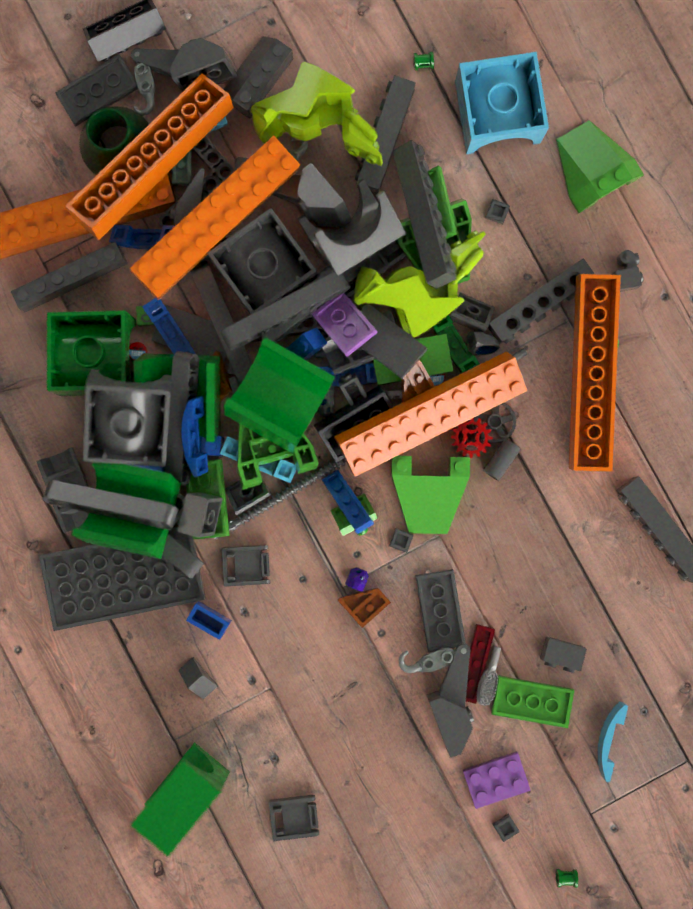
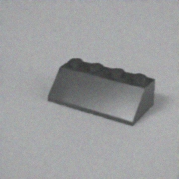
[224,36,293,119]

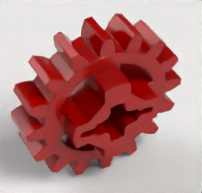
[451,418,493,458]

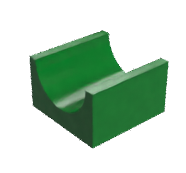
[47,311,136,396]
[224,337,335,453]
[134,353,221,442]
[72,462,181,559]
[130,742,230,857]

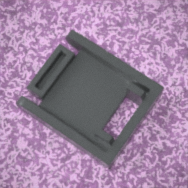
[222,545,270,587]
[269,795,320,841]

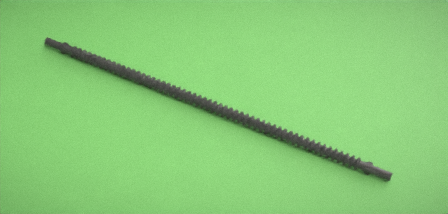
[214,348,527,540]

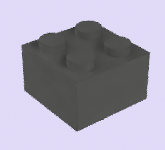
[178,492,223,538]

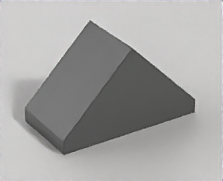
[178,657,218,699]

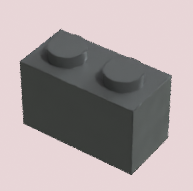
[540,636,587,673]

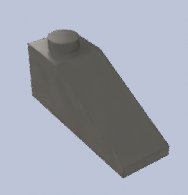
[170,168,205,225]

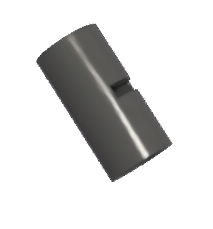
[483,439,521,481]

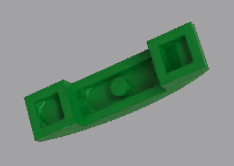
[432,315,480,373]

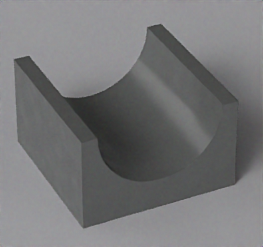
[207,208,317,315]
[83,369,172,467]

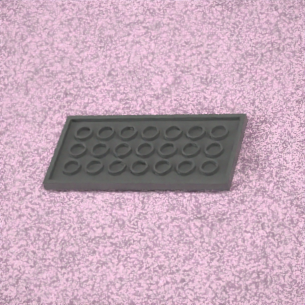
[39,526,206,631]

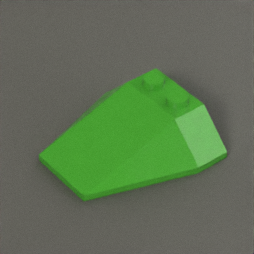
[556,120,644,213]

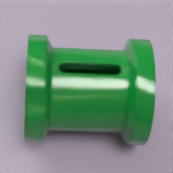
[414,51,434,71]
[556,869,578,888]

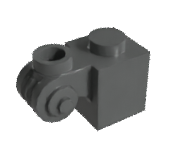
[612,250,643,292]

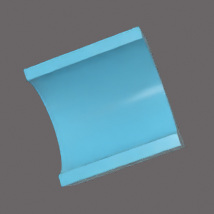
[455,52,549,155]

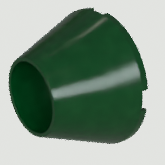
[79,106,149,175]

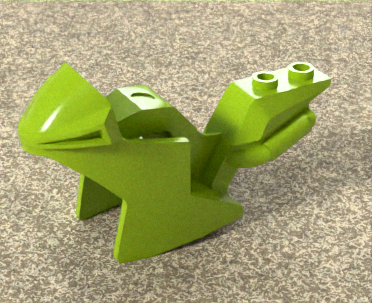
[251,62,383,166]
[353,230,486,337]

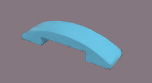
[220,436,296,483]
[598,702,628,782]

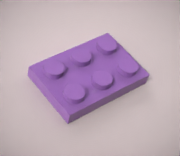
[312,293,377,357]
[463,752,531,809]

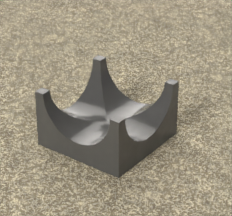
[297,179,406,275]

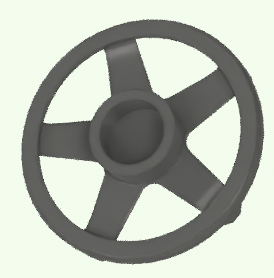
[474,403,516,443]

